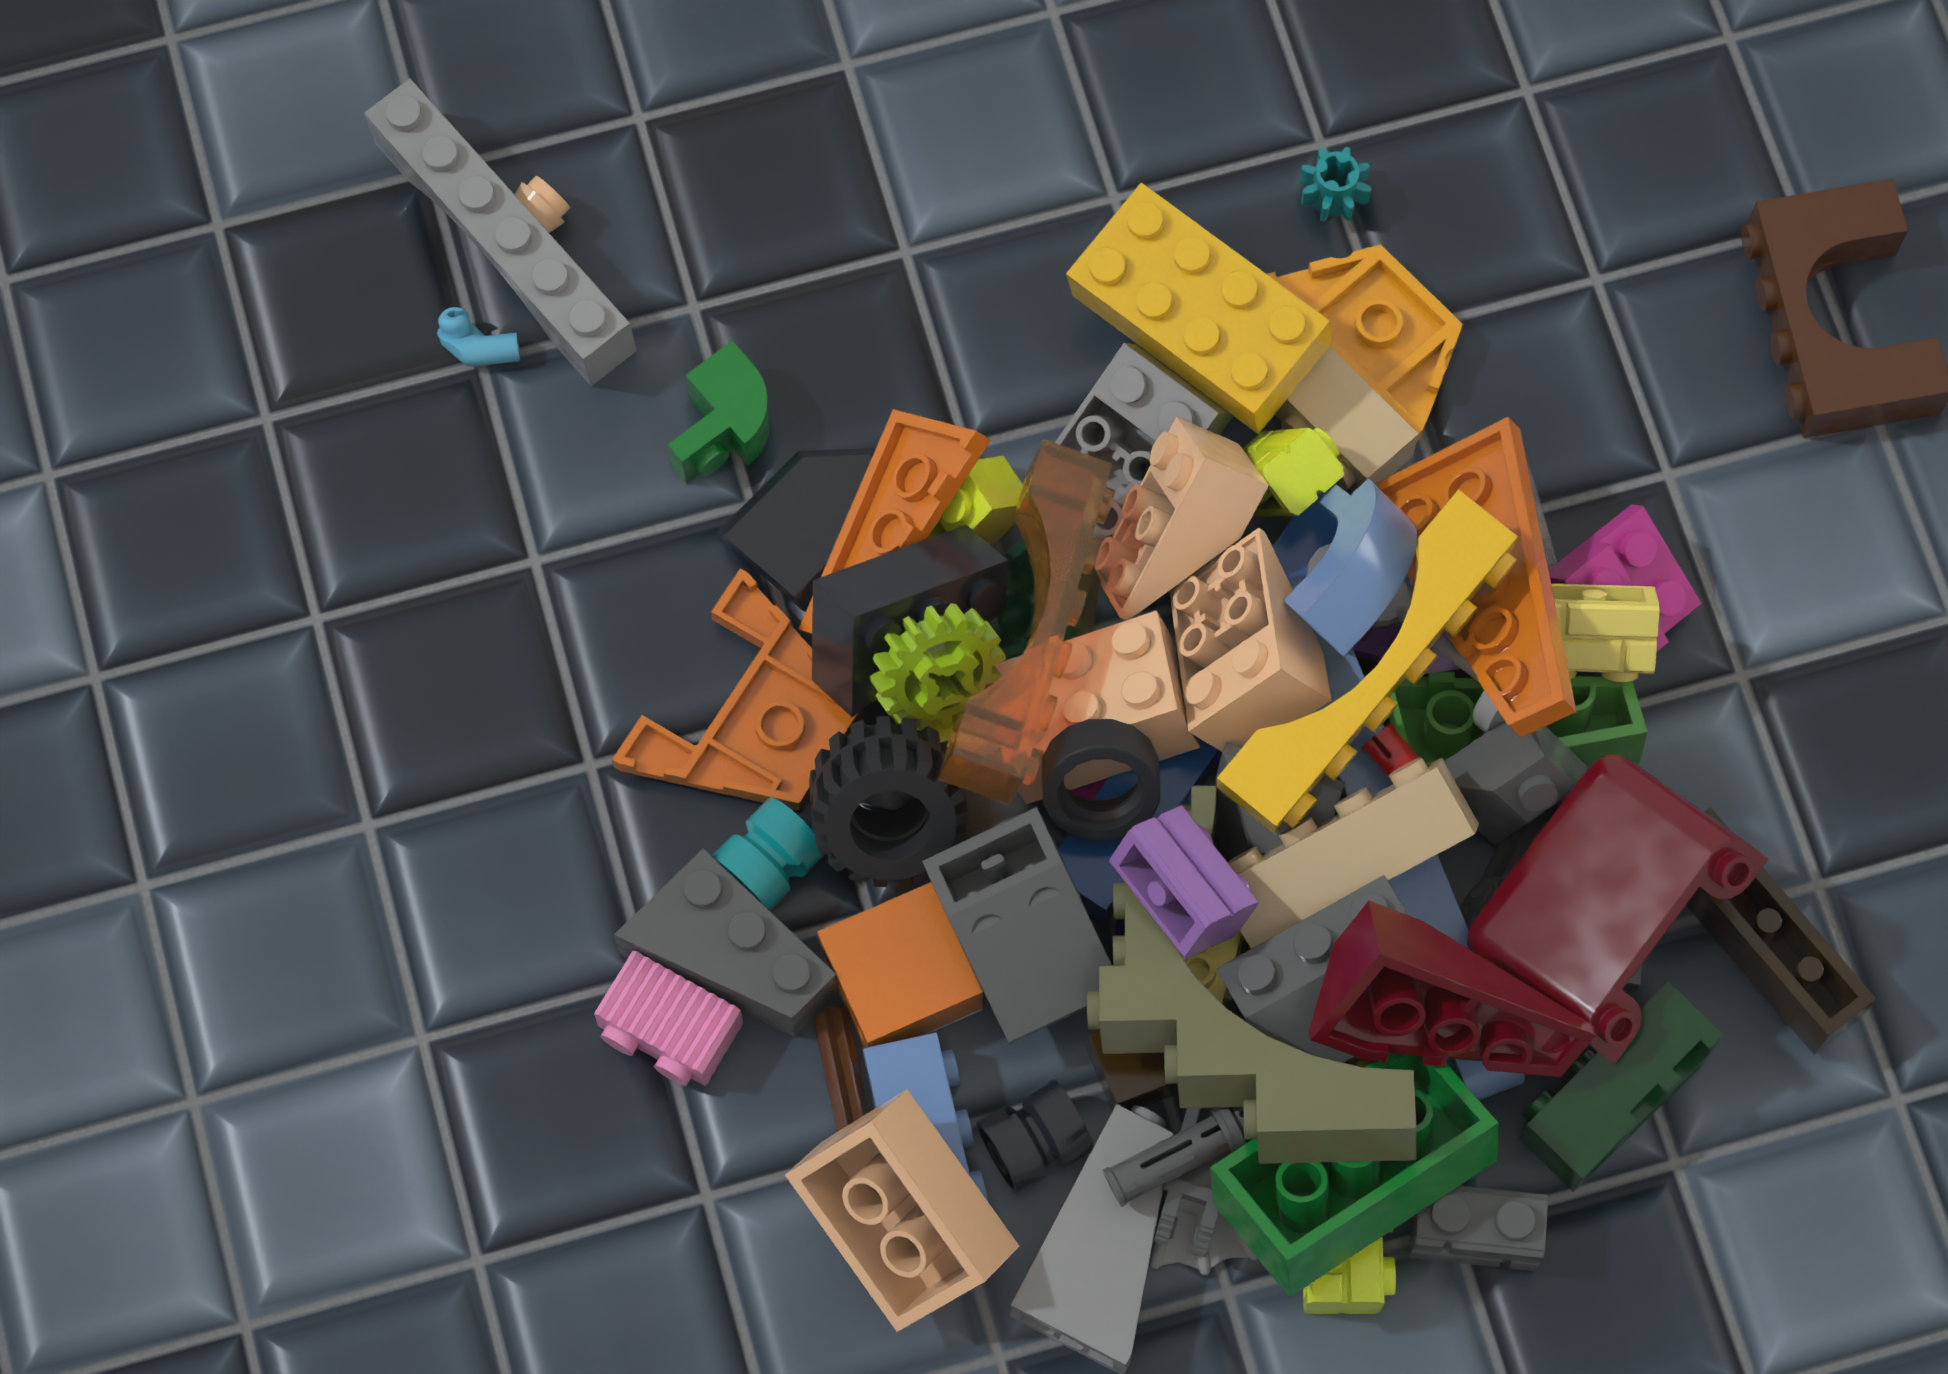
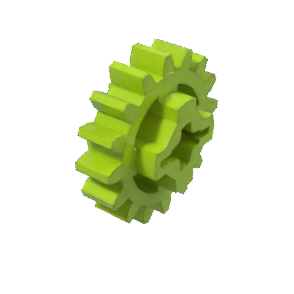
[870,603,1006,731]

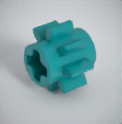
[1299,147,1371,222]

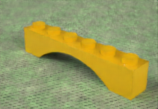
[1217,489,1518,835]

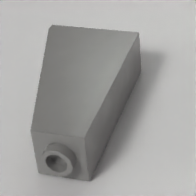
[1010,1104,1173,1374]

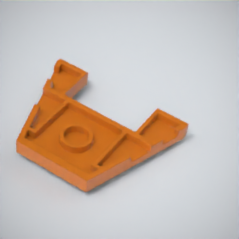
[612,568,865,811]

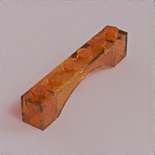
[938,439,1115,804]

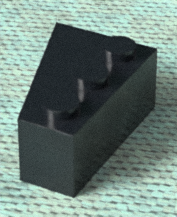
[812,525,1008,717]

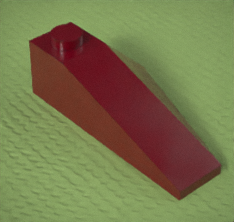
[1308,900,1597,1077]

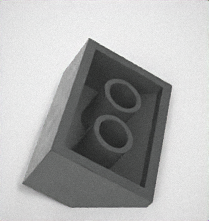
[1217,875,1408,1065]

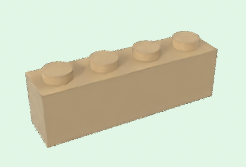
[1275,347,1419,492]
[1227,757,1479,949]

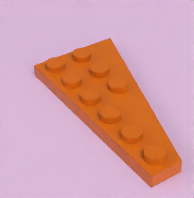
[1375,417,1577,737]

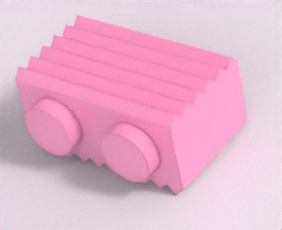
[594,950,743,1086]

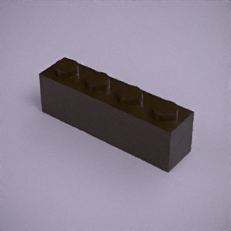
[1686,807,1876,1055]

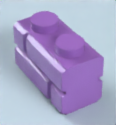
[1109,805,1258,960]

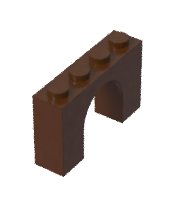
[1741,178,1948,438]

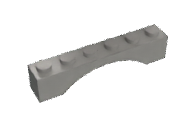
[364,78,637,386]

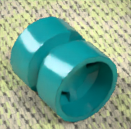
[712,797,825,911]

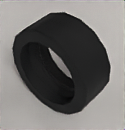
[1042,719,1161,841]

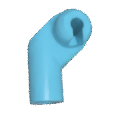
[437,307,520,367]

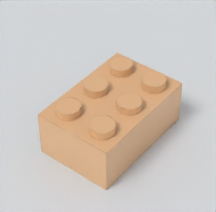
[987,610,1200,804]
[785,1089,1019,1332]

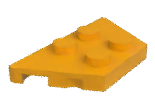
[1267,244,1463,441]

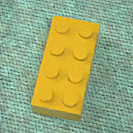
[1066,183,1333,434]

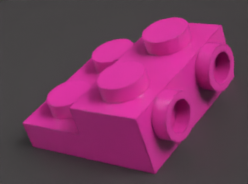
[1548,504,1702,674]

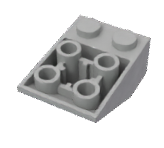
[1024,343,1234,547]

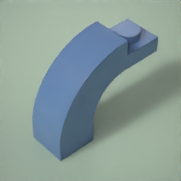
[1284,478,1417,657]

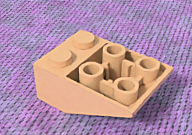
[1094,417,1269,620]
[1169,528,1331,752]

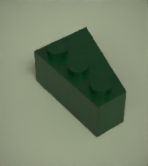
[1519,981,1724,1193]

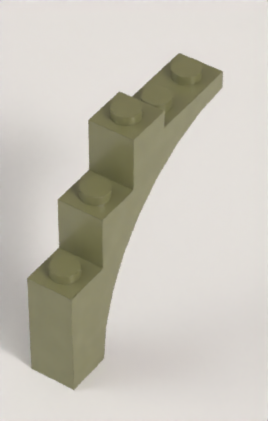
[1087,882,1416,1164]

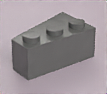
[614,849,839,1037]

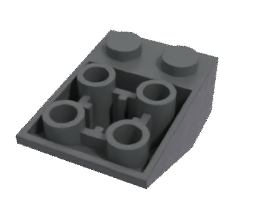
[922,807,1113,1044]

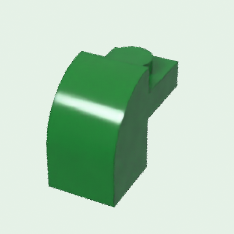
[668,340,770,484]

